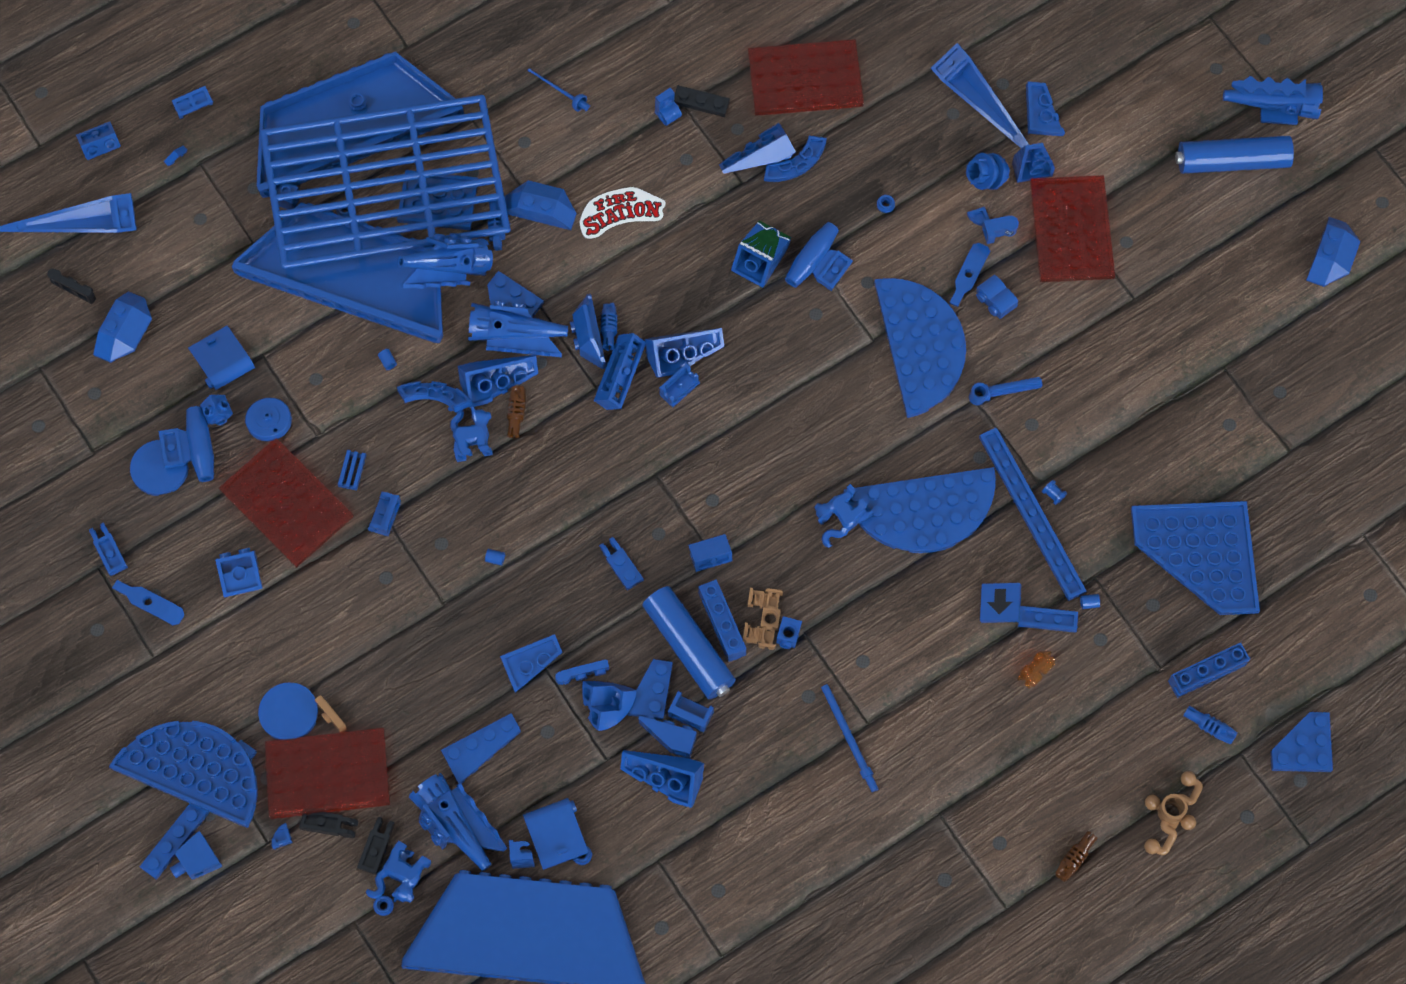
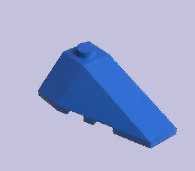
[621,750,704,808]

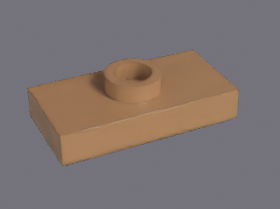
[315,696,347,734]

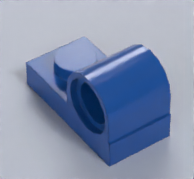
[655,88,682,126]

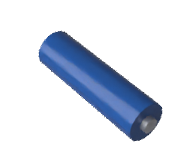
[1175,136,1294,174]
[642,586,736,699]

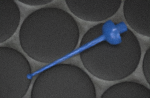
[528,68,590,112]

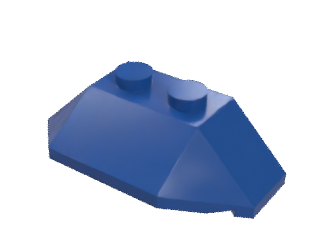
[505,180,576,230]
[1306,217,1360,287]
[93,291,152,363]
[570,294,606,369]

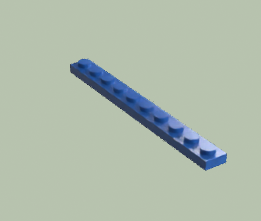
[979,427,1086,601]

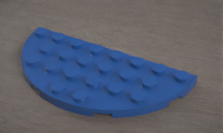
[874,278,966,418]
[843,467,995,553]
[109,721,257,828]

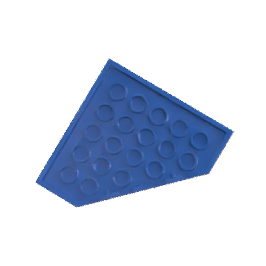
[1131,501,1260,615]

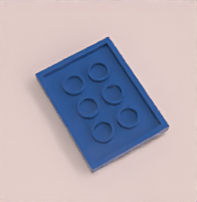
[397,170,478,230]

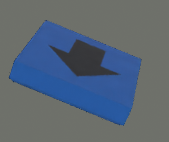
[980,583,1021,623]

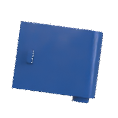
[188,326,255,391]
[523,798,589,870]

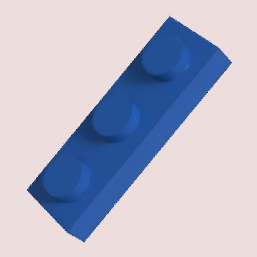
[1018,606,1078,632]

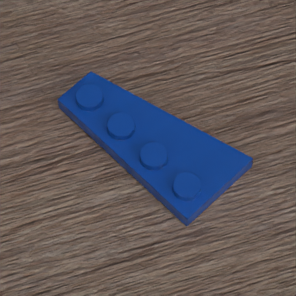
[441,713,521,784]

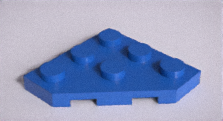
[487,271,544,328]
[1271,712,1333,772]

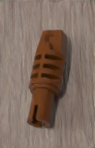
[507,386,526,438]
[1055,831,1097,882]

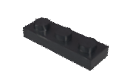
[674,85,730,117]

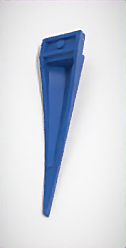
[931,43,1029,149]
[0,193,137,233]

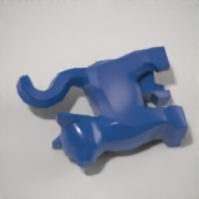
[448,406,493,462]
[814,484,874,548]
[366,841,431,902]

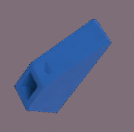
[639,715,697,759]

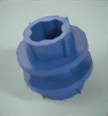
[966,153,1010,190]

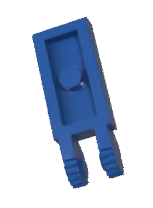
[89,522,128,576]
[599,537,644,591]
[555,660,610,686]

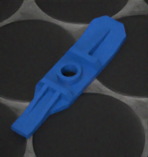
[950,243,990,307]
[112,580,184,626]

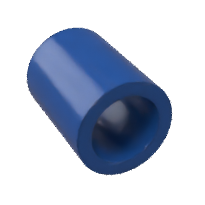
[378,349,397,370]
[485,549,505,566]
[1080,594,1100,609]

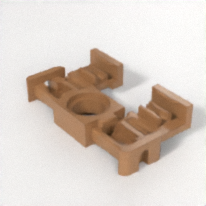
[743,587,783,650]

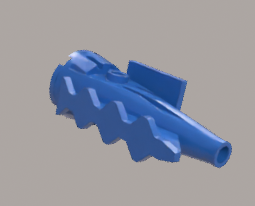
[1223,76,1323,125]
[398,233,493,289]
[468,301,568,357]
[409,773,507,872]

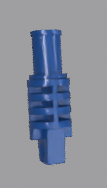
[488,200,505,251]
[600,303,618,351]
[1183,705,1237,744]

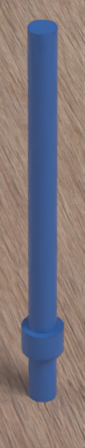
[821,684,879,793]

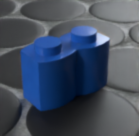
[976,274,1018,319]

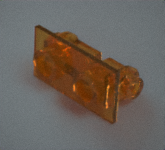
[1017,651,1056,689]

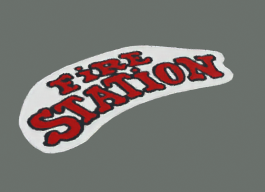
[580,187,666,239]

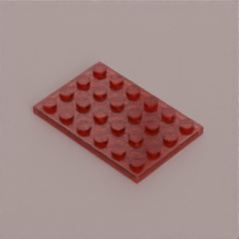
[748,39,864,116]
[1030,175,1115,282]
[219,438,354,568]
[265,728,390,819]

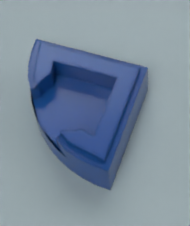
[164,145,187,166]
[967,207,990,226]
[272,823,293,850]

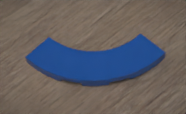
[764,135,827,182]
[397,381,472,412]

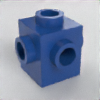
[200,395,233,425]

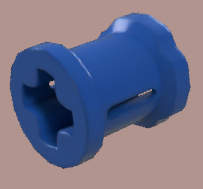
[1042,480,1067,505]

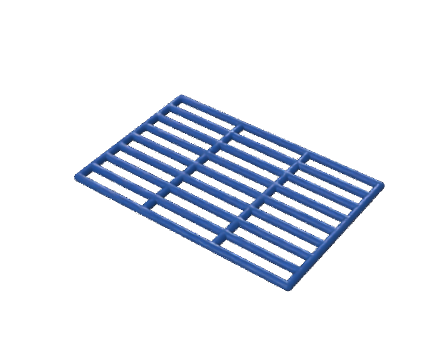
[260,95,511,269]

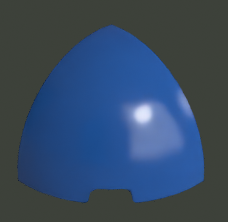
[582,681,637,731]

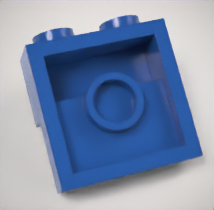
[215,548,263,597]

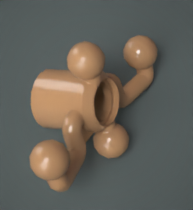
[1144,771,1203,855]

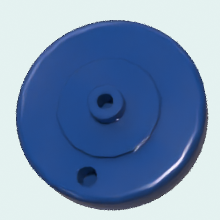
[245,398,292,441]

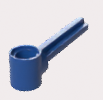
[969,377,1042,405]

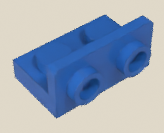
[76,121,121,160]

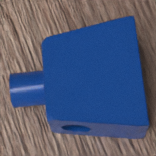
[170,831,222,880]

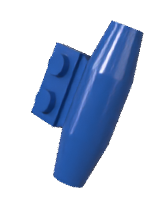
[785,222,853,291]
[158,406,214,482]

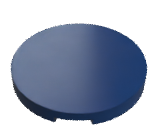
[130,440,189,496]
[258,683,318,741]

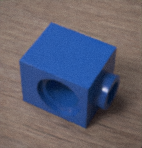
[277,183,300,209]
[776,616,802,649]

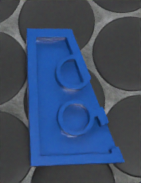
[1026,82,1065,136]
[500,634,562,693]
[627,659,673,720]

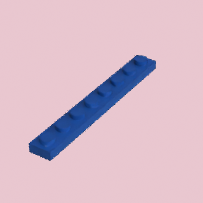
[140,739,257,880]

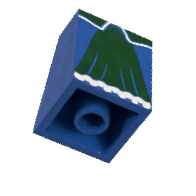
[731,220,791,288]

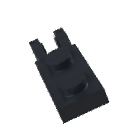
[47,268,96,304]
[299,809,359,838]
[357,817,394,875]

